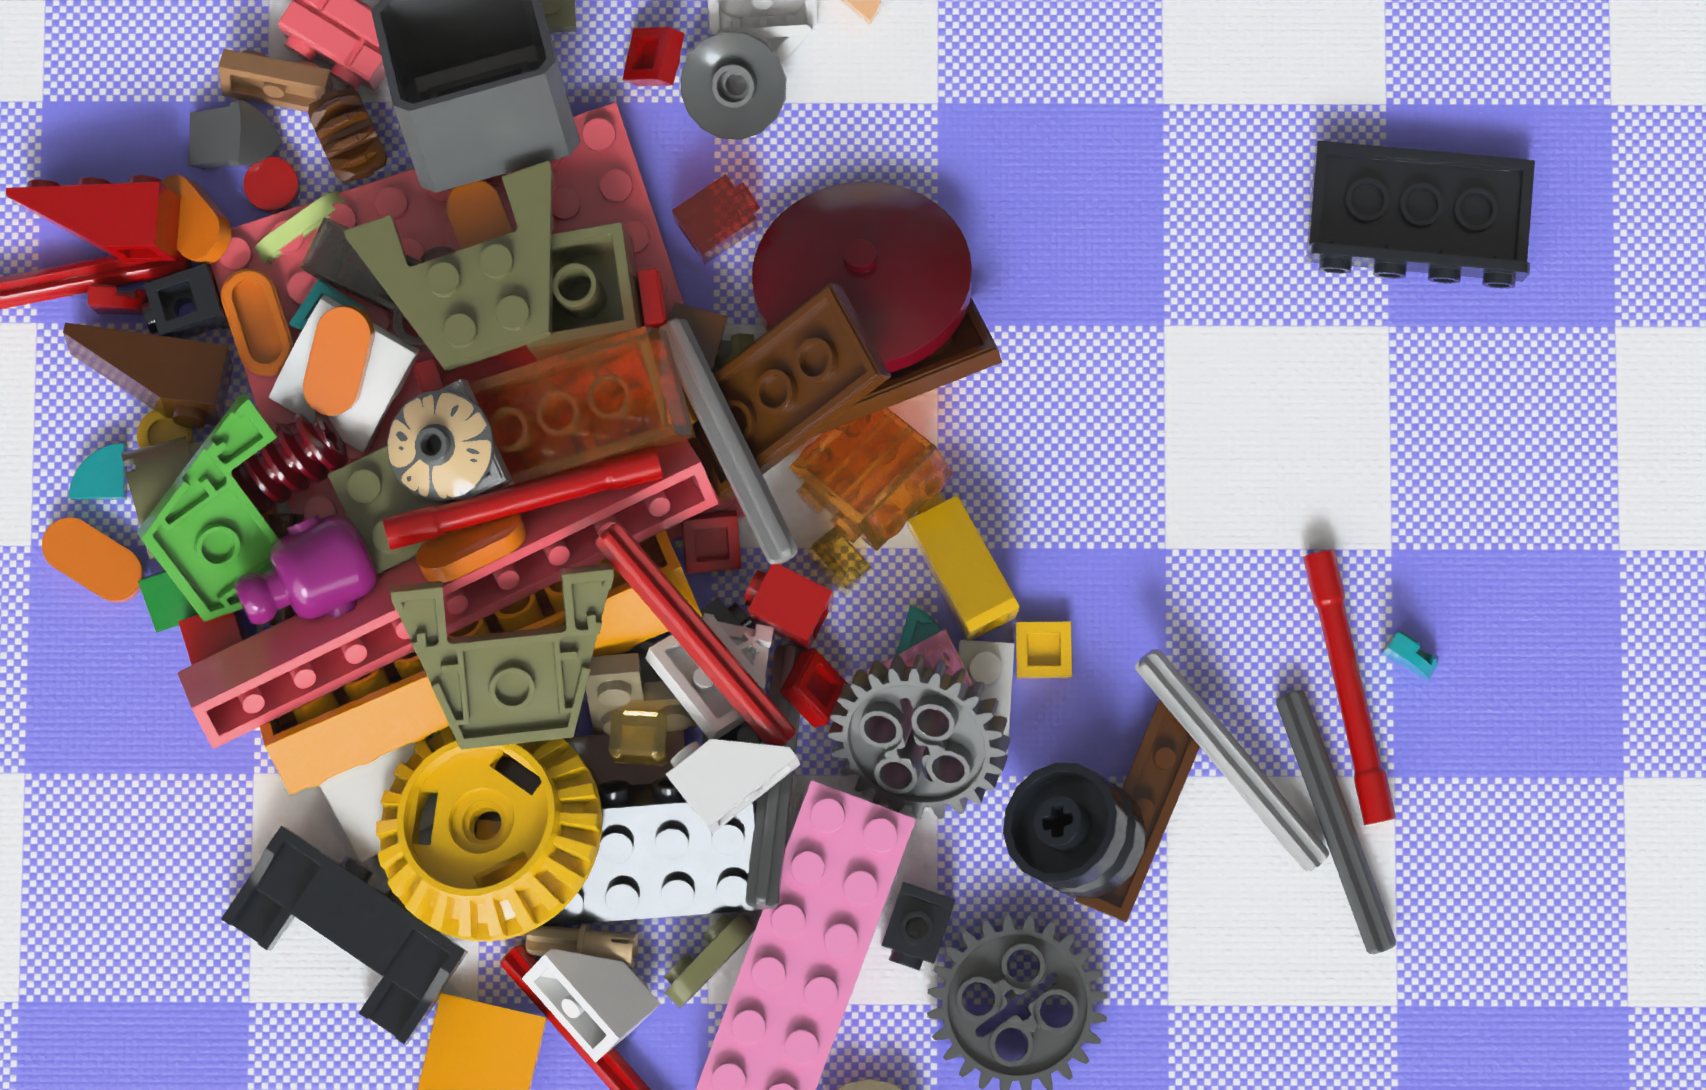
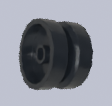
[1003,763,1146,899]

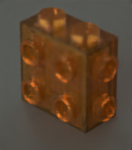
[789,408,954,551]

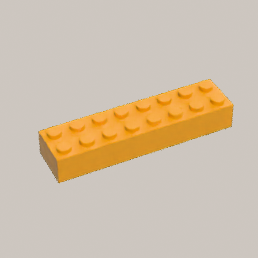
[260,530,702,795]

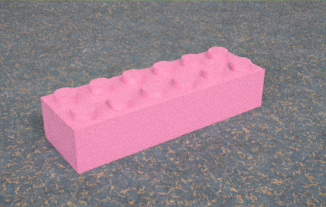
[696,780,916,1090]

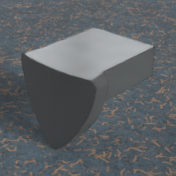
[188,100,282,170]

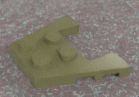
[344,160,554,372]
[390,563,614,750]

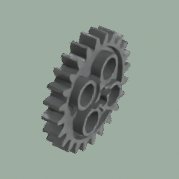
[828,654,1010,819]
[927,915,1108,1090]

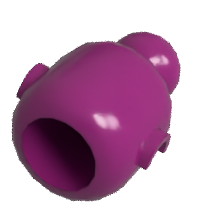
[234,514,377,625]

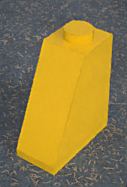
[908,493,1020,641]

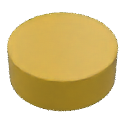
[137,410,194,448]

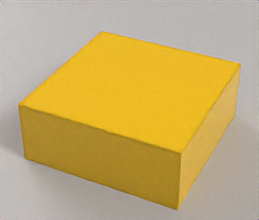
[1015,621,1072,679]

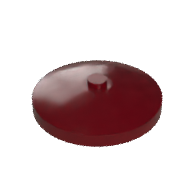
[752,182,972,372]

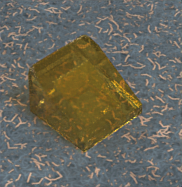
[808,527,872,596]
[609,710,668,766]

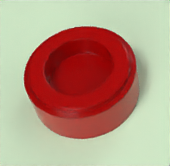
[243,157,300,214]

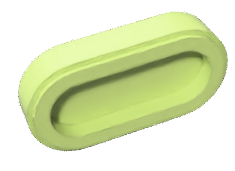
[254,190,347,264]

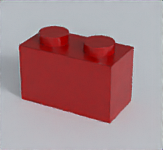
[743,564,834,650]

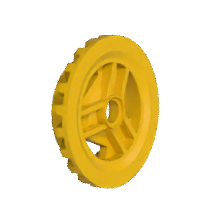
[376,726,602,942]

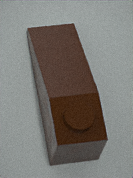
[63,322,233,429]

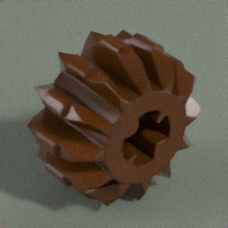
[308,86,387,183]

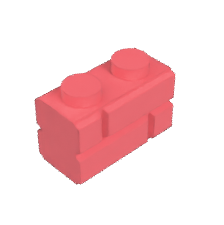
[278,0,386,91]

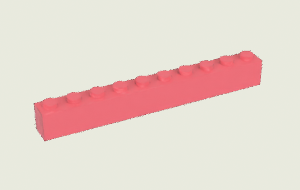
[177,430,719,749]

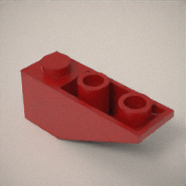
[6,175,181,263]

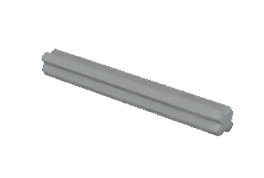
[658,318,798,564]
[1135,649,1329,871]

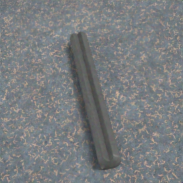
[745,644,805,910]
[1276,690,1396,955]

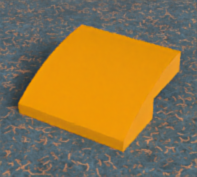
[417,993,548,1090]

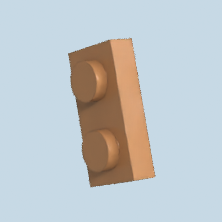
[218,49,332,112]

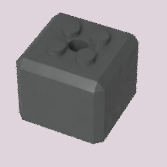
[371,0,580,193]

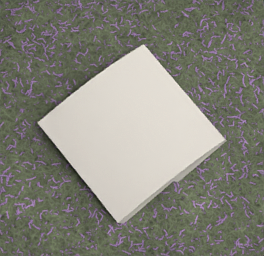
[268,295,420,453]
[320,736,438,863]

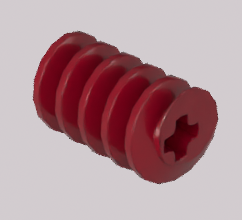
[231,409,348,514]

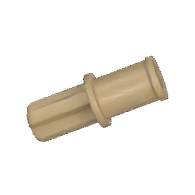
[526,923,639,969]

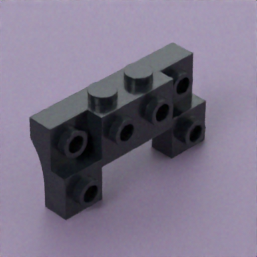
[221,825,469,1045]

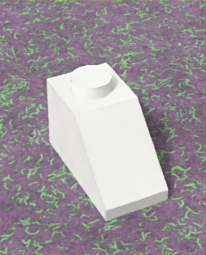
[666,739,800,834]
[522,949,661,1062]

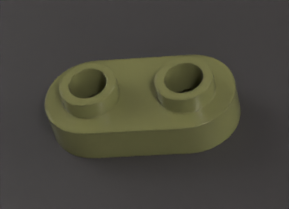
[664,913,756,1009]

